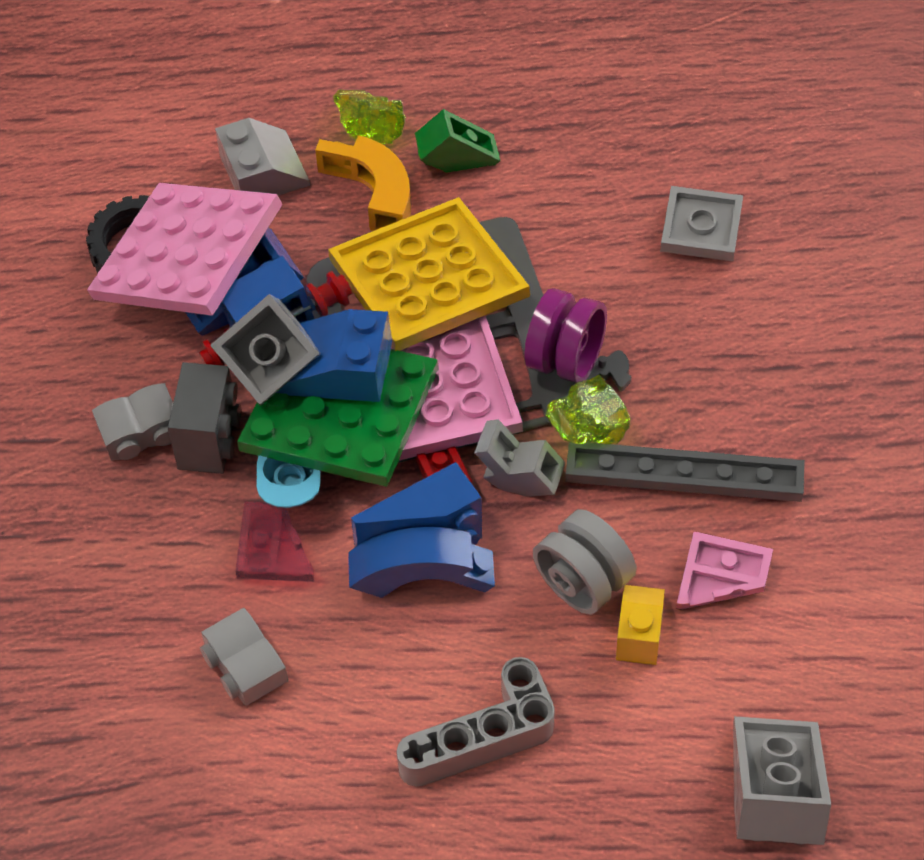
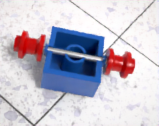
[199,255,353,366]

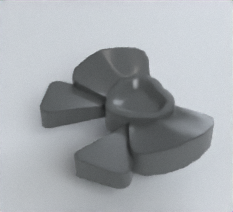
[581,350,631,396]

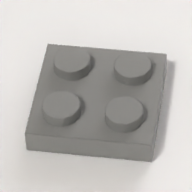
[660,186,743,261]

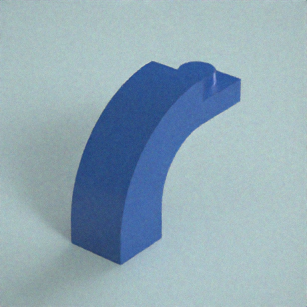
[348,527,495,598]

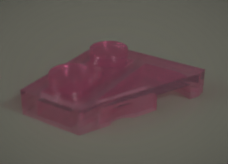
[235,501,314,582]

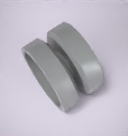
[533,509,637,615]

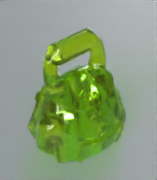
[333,89,406,145]
[546,375,631,444]

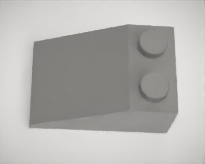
[733,716,831,845]

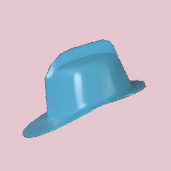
[256,456,321,508]

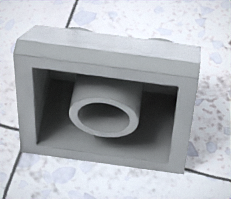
[215,118,310,196]
[210,294,321,405]

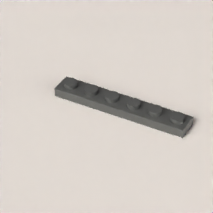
[565,441,805,502]

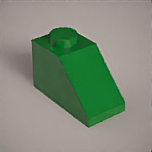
[414,109,500,173]

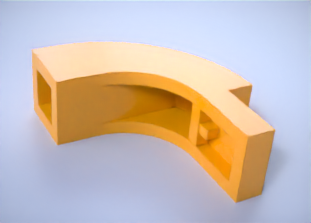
[315,135,411,231]

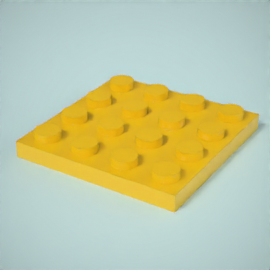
[328,197,530,351]

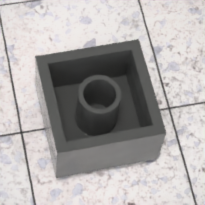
[168,362,242,474]

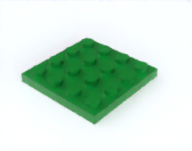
[237,349,439,487]

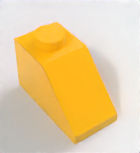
[616,585,665,665]

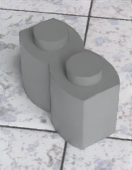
[92,383,173,461]
[200,608,288,706]

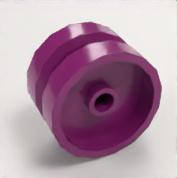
[524,288,607,384]

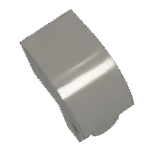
[475,419,566,497]

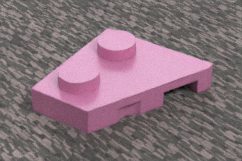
[676,532,773,609]

